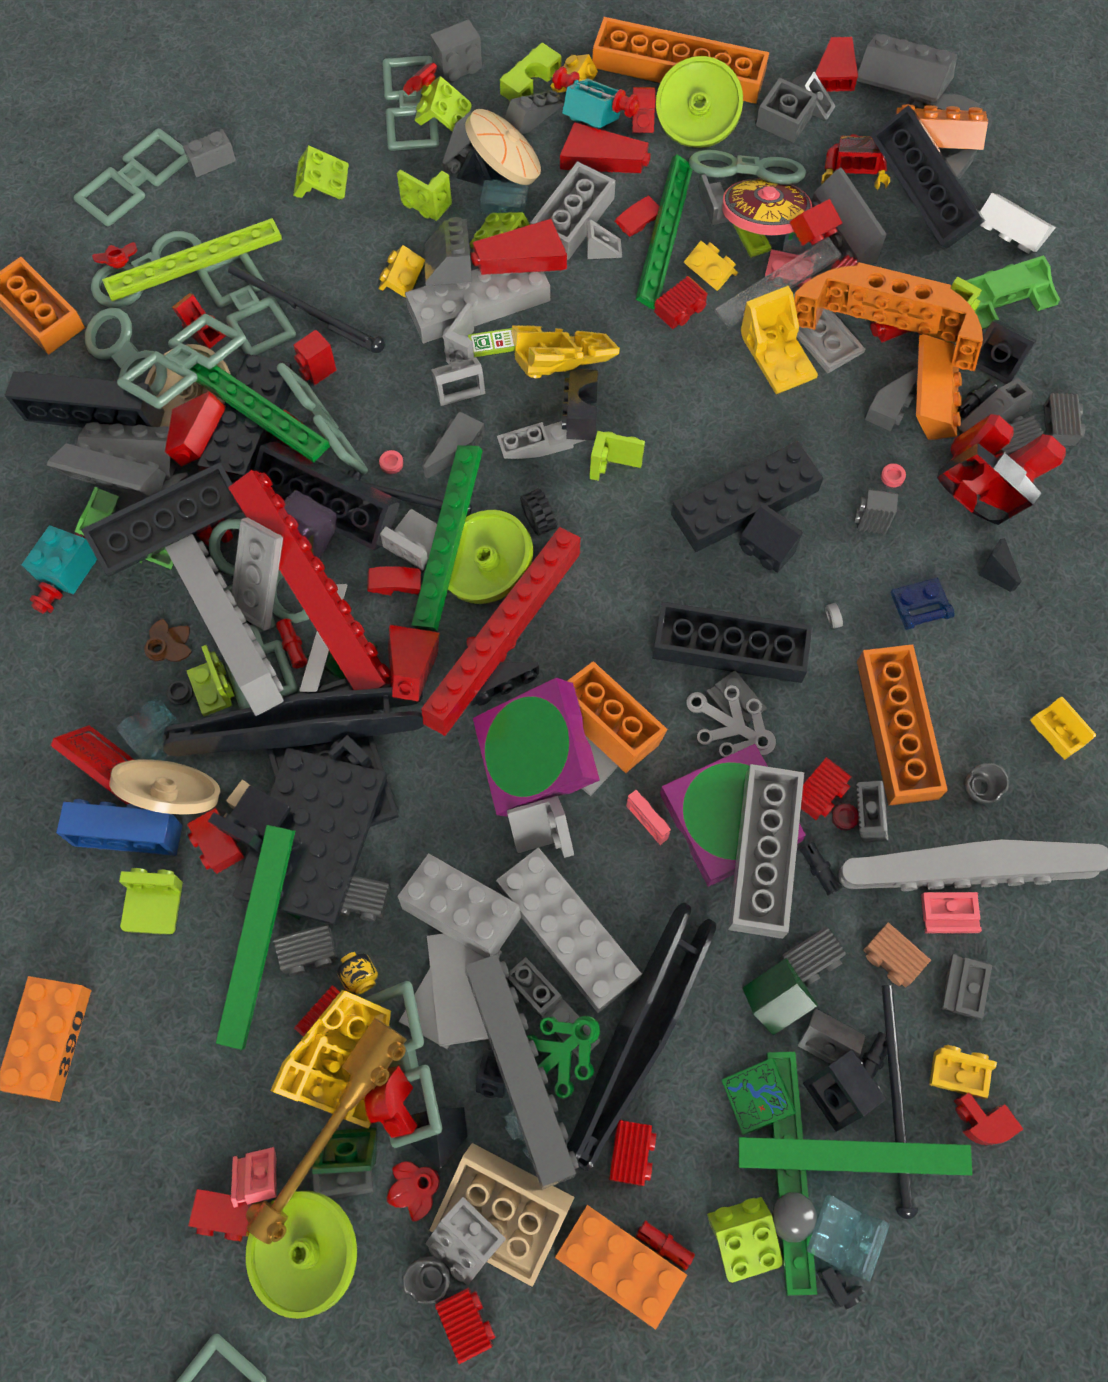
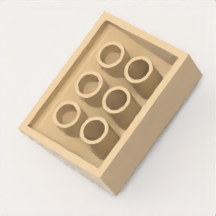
[429,1143,574,1287]

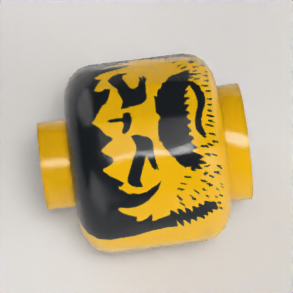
[337,952,378,995]

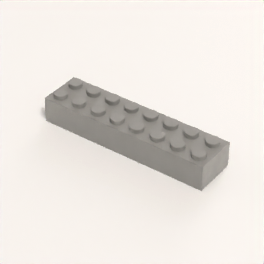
[165,534,284,716]

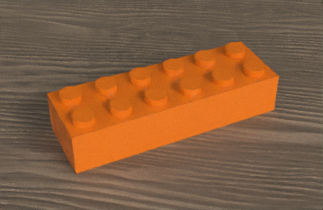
[857,645,947,806]

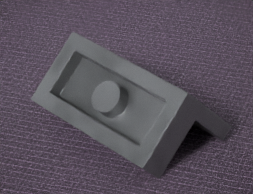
[699,174,729,225]
[798,1009,865,1064]

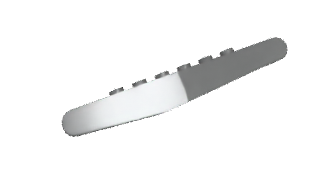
[838,839,1108,891]

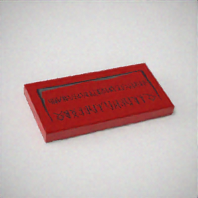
[51,725,134,804]

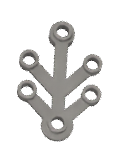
[687,685,776,757]

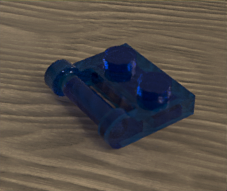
[890,577,954,630]

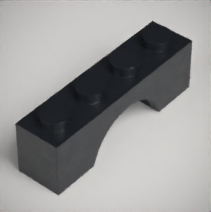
[562,369,598,440]

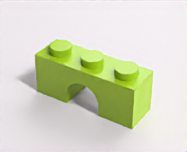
[500,43,561,100]

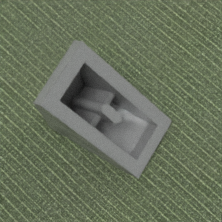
[586,219,622,259]

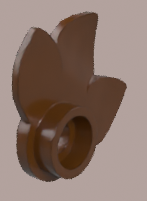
[144,619,192,662]

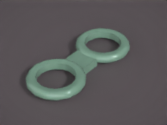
[688,150,806,185]
[91,231,202,308]
[85,308,167,396]
[209,518,309,623]

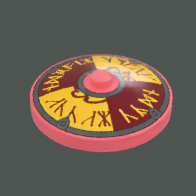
[722,178,812,235]

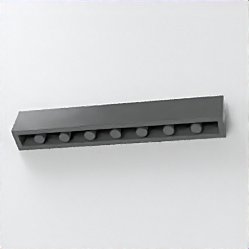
[465,954,579,1190]

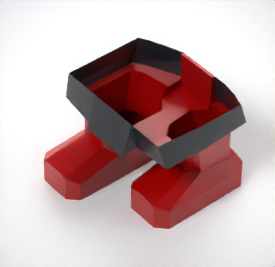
[937,414,1066,525]

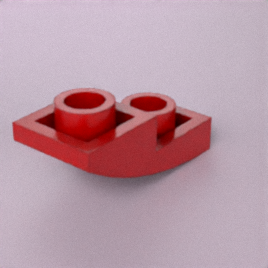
[403,63,437,95]
[615,196,659,237]
[367,566,421,596]

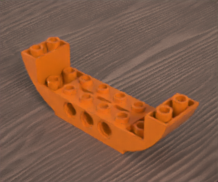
[794,262,983,371]

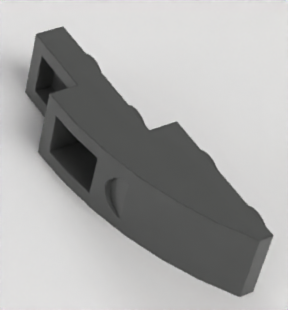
[507,957,601,1059]

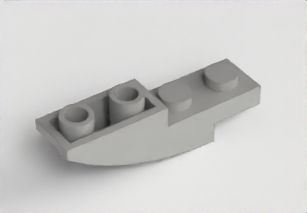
[497,421,586,459]

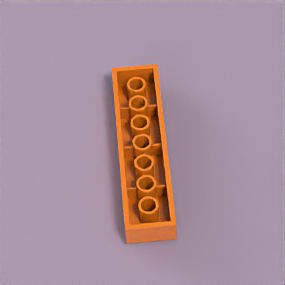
[592,17,769,104]

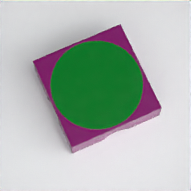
[473,678,600,817]
[660,744,806,887]

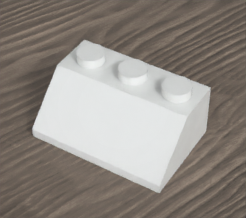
[980,193,1056,253]

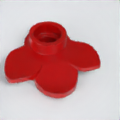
[92,242,137,269]
[387,1161,440,1222]

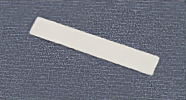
[300,584,347,692]

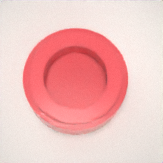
[379,450,404,474]
[881,464,906,487]

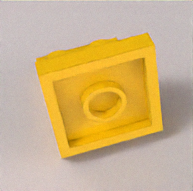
[741,286,818,394]

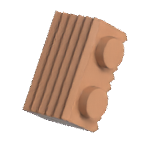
[863,922,931,988]

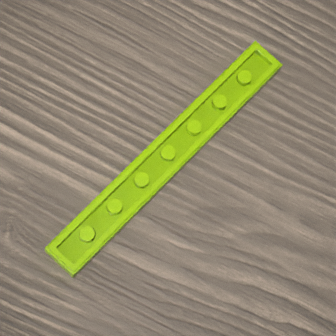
[102,218,282,301]

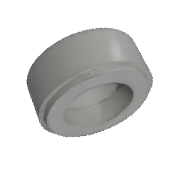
[825,603,843,629]

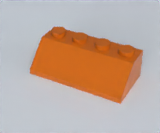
[916,334,962,440]

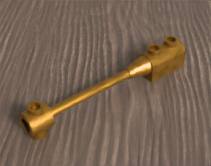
[246,1018,407,1244]

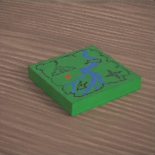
[722,1058,796,1135]

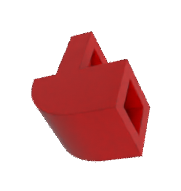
[632,87,655,133]
[172,293,226,349]
[364,1066,417,1138]
[954,1092,1023,1145]

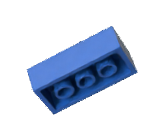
[56,799,183,856]

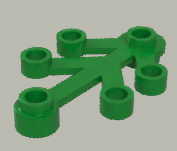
[527,1016,600,1098]

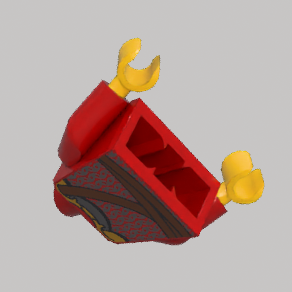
[821,134,890,190]

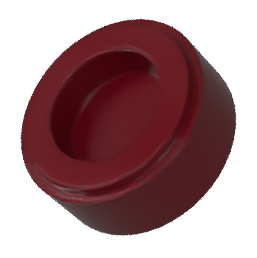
[832,803,859,830]

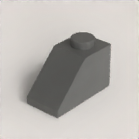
[792,71,835,121]

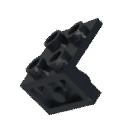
[208,786,291,853]

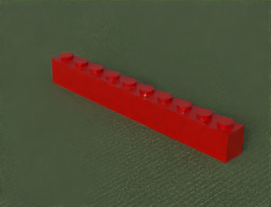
[228,470,391,690]
[421,527,581,736]

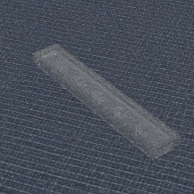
[715,237,841,328]

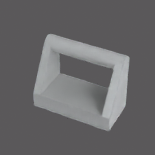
[431,357,485,406]

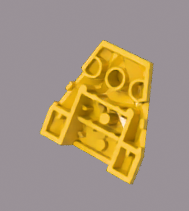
[511,326,620,378]
[270,990,391,1129]

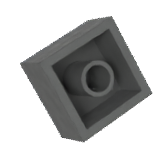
[430,19,482,82]
[756,78,818,143]

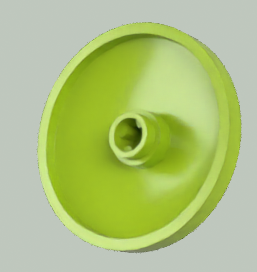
[656,56,743,148]
[448,510,533,604]
[246,1191,357,1319]

